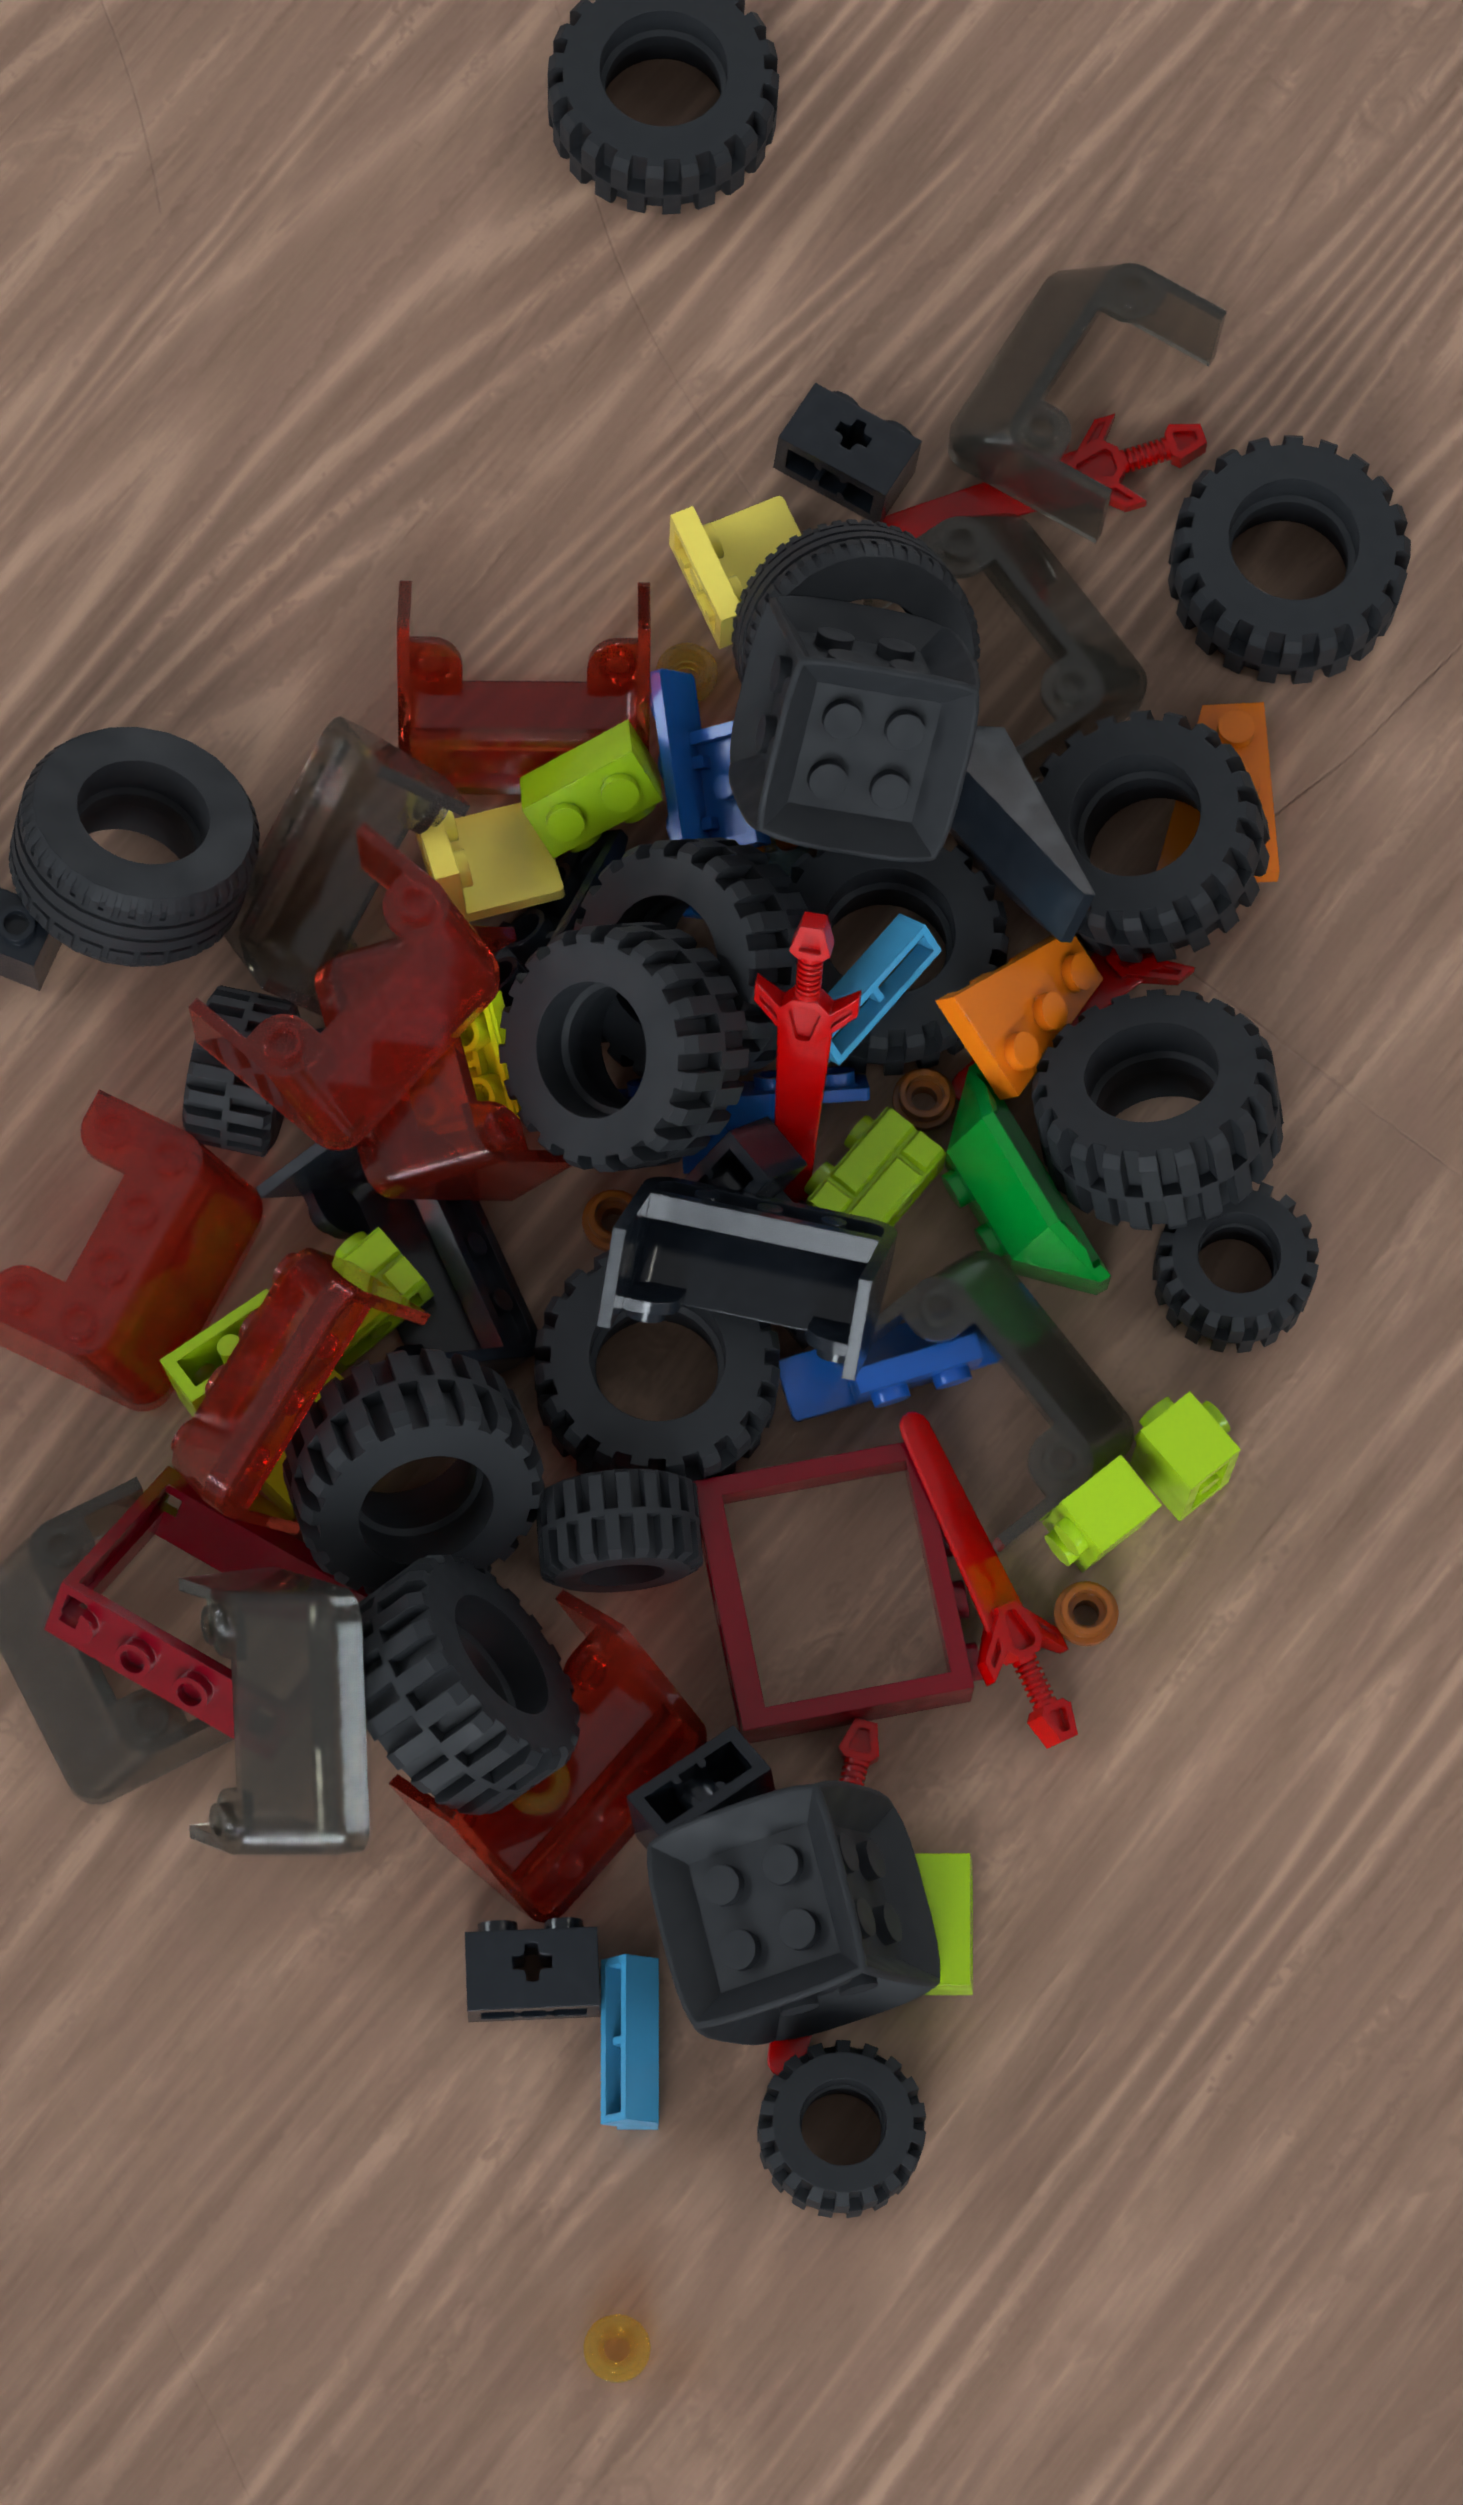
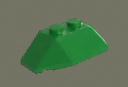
[941,1063,1111,1295]

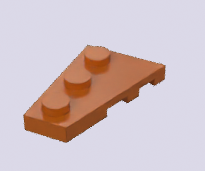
[1156,702,1280,883]
[935,935,1103,1100]

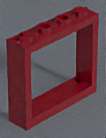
[693,1442,983,1744]
[44,1466,368,1761]

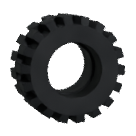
[182,985,301,1157]
[1152,1182,1319,1353]
[536,1469,703,1593]
[757,2040,926,2218]

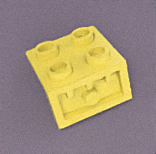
[669,496,801,649]
[407,782,565,928]

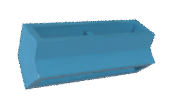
[828,913,942,1066]
[601,1954,659,2130]

